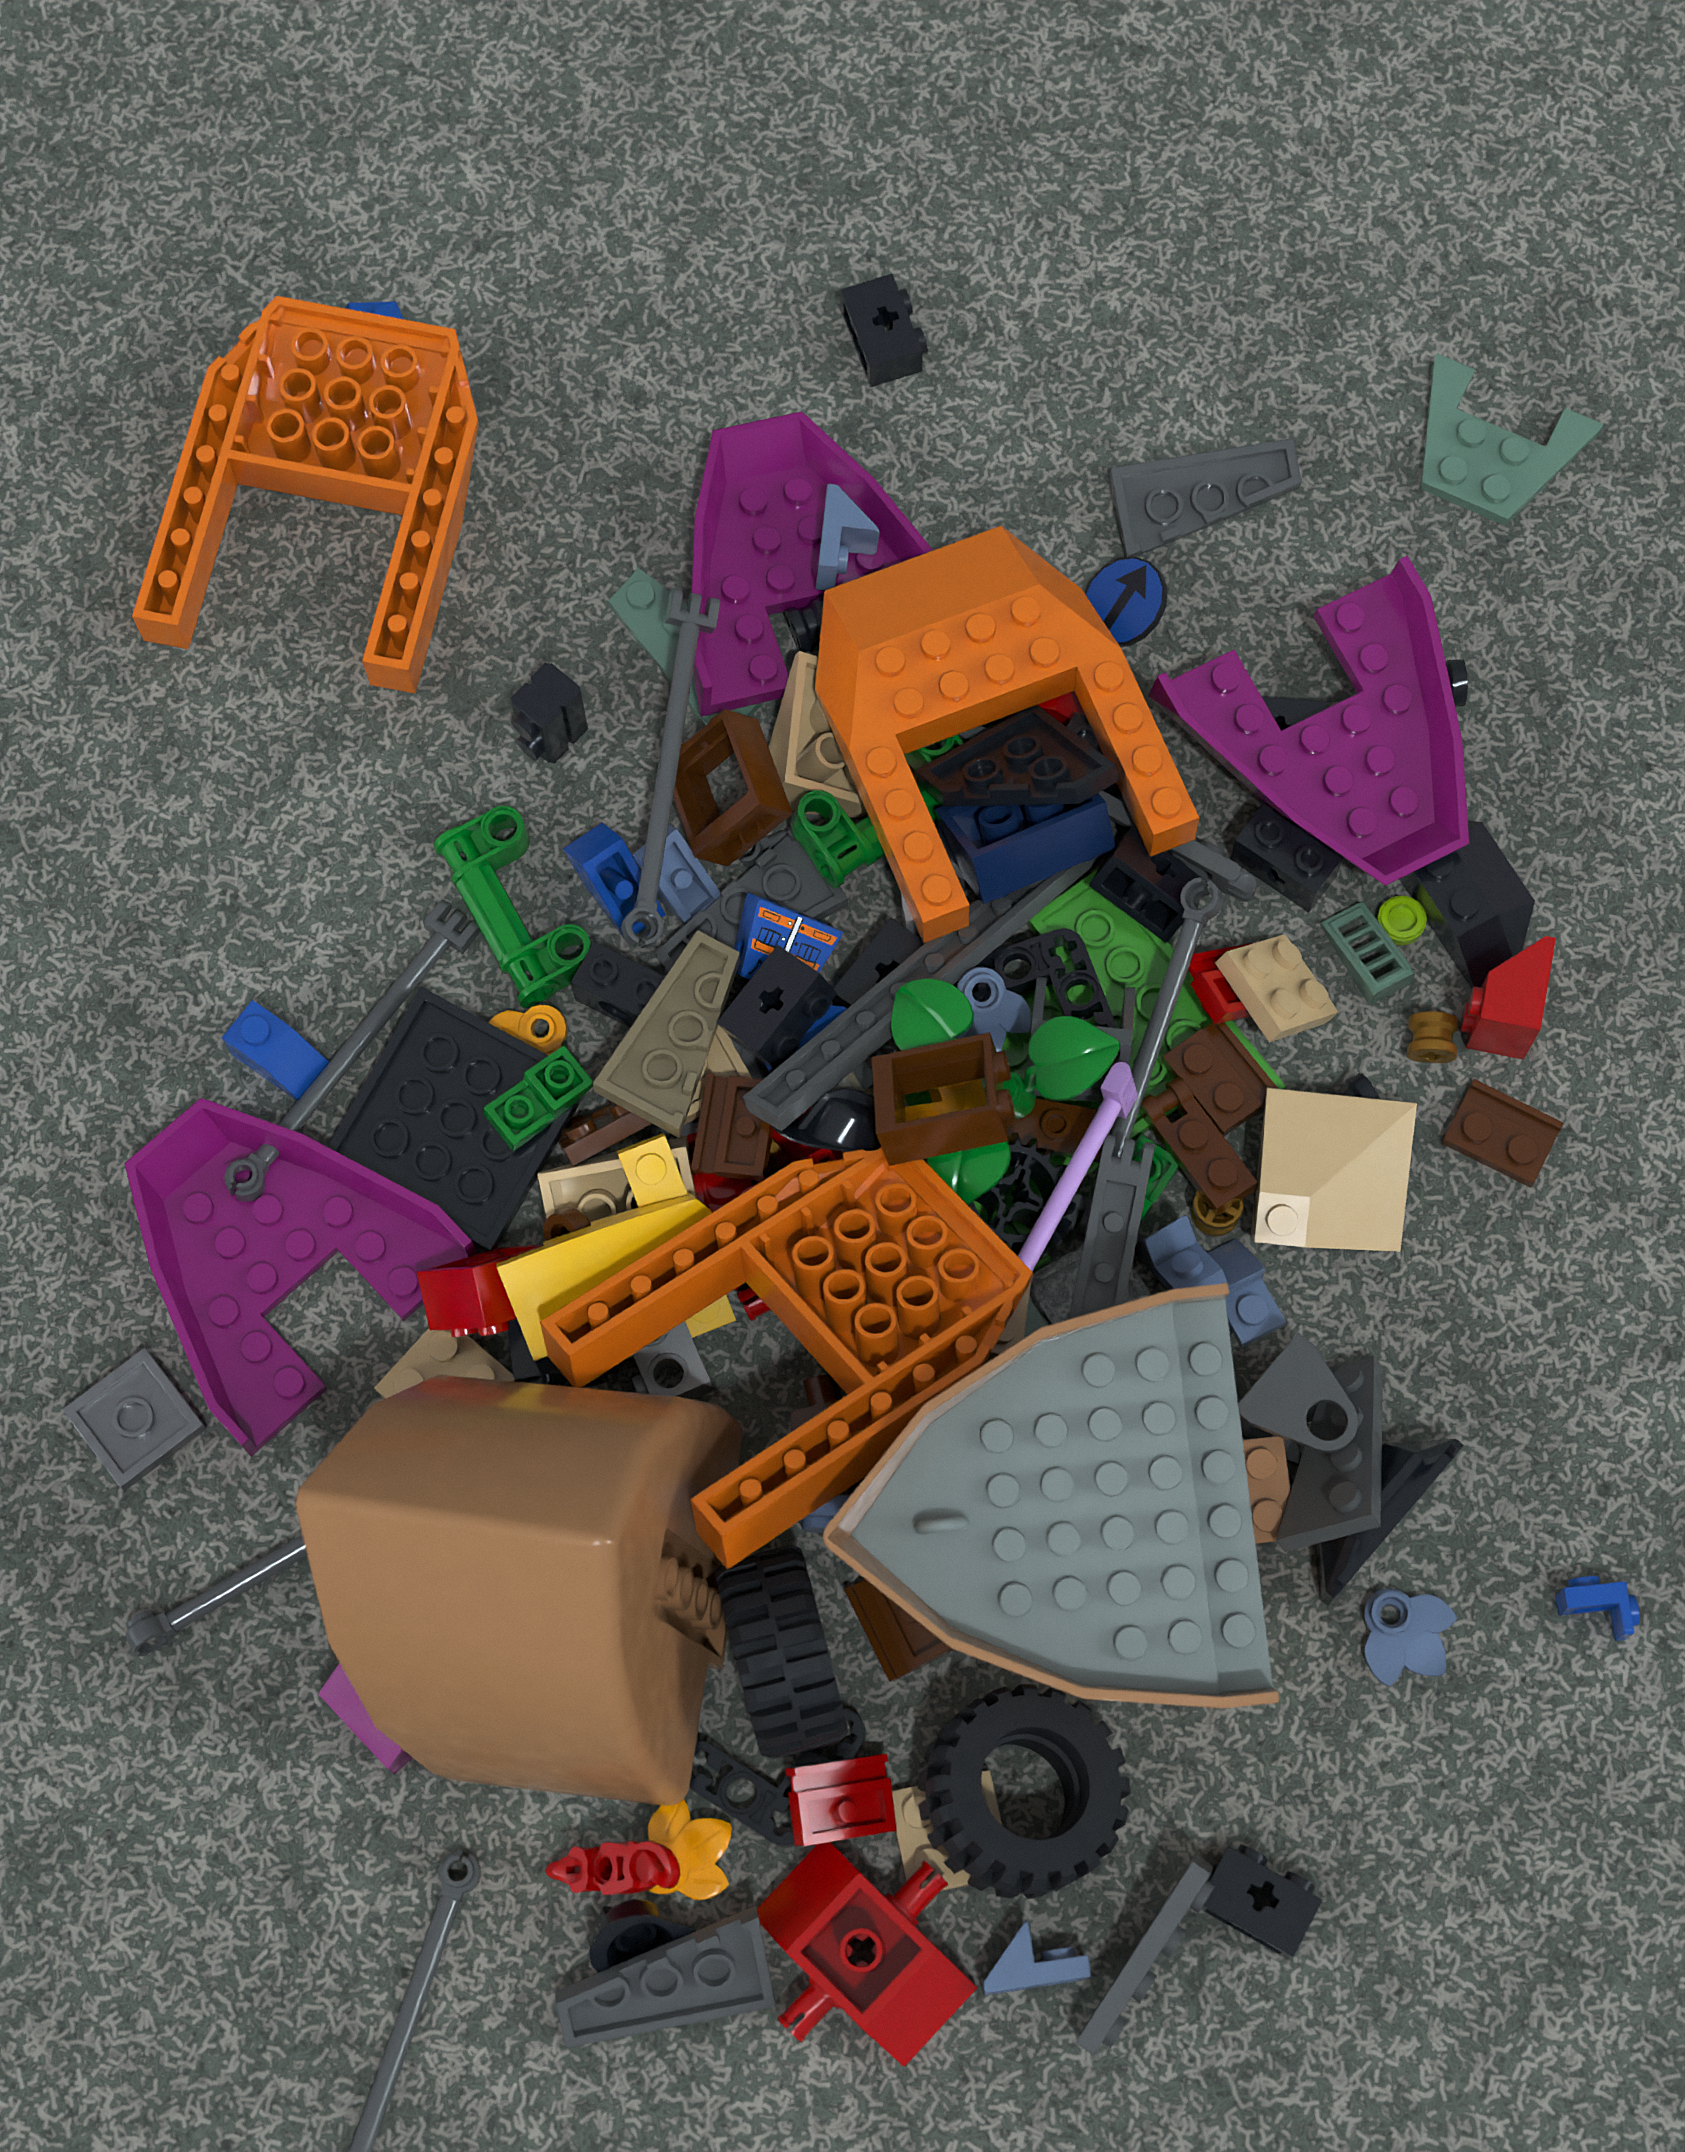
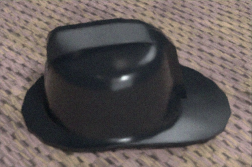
[771,1087,881,1152]
[589,1899,697,1973]

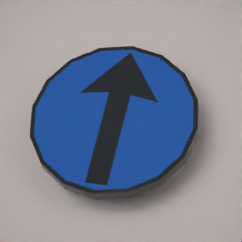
[1085,556,1168,647]

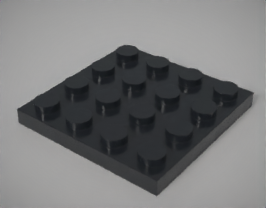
[327,987,585,1251]

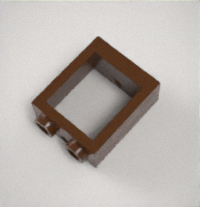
[673,709,793,867]
[872,1032,1015,1166]

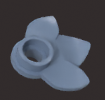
[956,967,1031,1052]
[1364,1589,1457,1686]

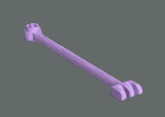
[1018,1062,1138,1271]

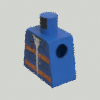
[734,892,843,979]

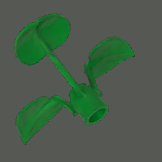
[891,978,1121,1205]

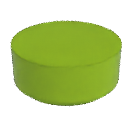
[1377,896,1427,945]

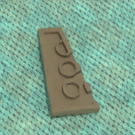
[593,930,740,1138]

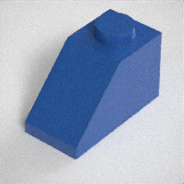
[563,823,666,941]
[222,1000,329,1101]

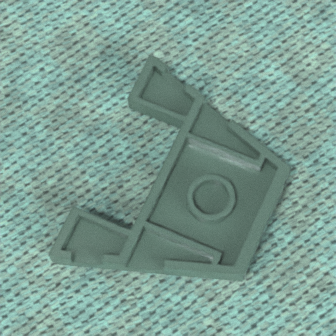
[1420,354,1603,526]

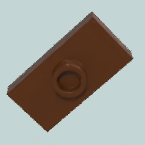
[1007,1099,1103,1163]

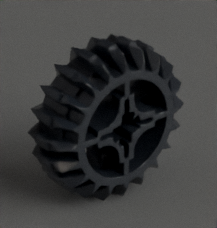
[968,1132,1077,1261]

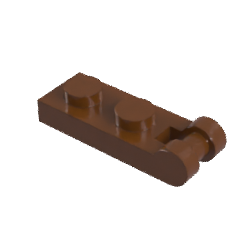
[1139,1076,1258,1216]

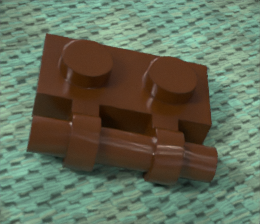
[558,1099,652,1166]

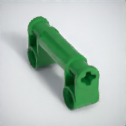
[790,735,964,889]
[433,806,592,1008]

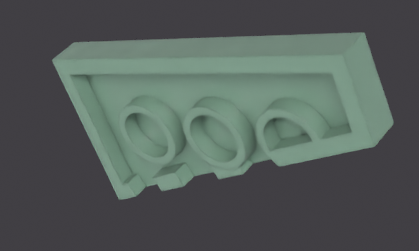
[608,568,764,725]

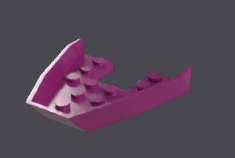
[692,411,933,717]
[1148,555,1469,886]
[124,1098,477,1457]

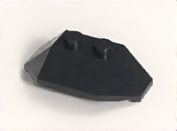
[1399,821,1535,989]
[1315,1439,1464,1606]

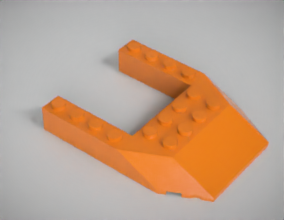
[132,296,479,694]
[815,526,1199,943]
[540,1147,1033,1569]

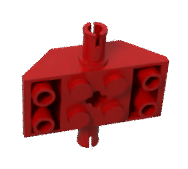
[757,1842,978,2067]

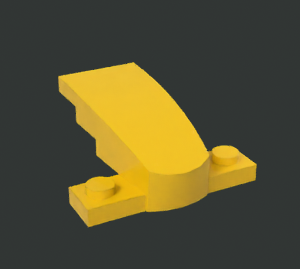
[496,1133,736,1361]

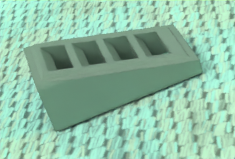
[1320,901,1415,1006]

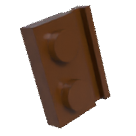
[1161,1022,1277,1136]
[691,1073,774,1181]
[1441,1079,1564,1188]
[844,1578,955,1682]

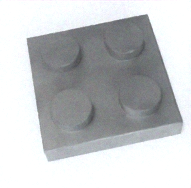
[62,1348,207,1491]

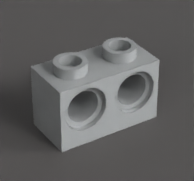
[625,1321,713,1400]

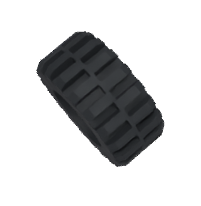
[715,1545,848,1759]
[917,1684,1130,1899]

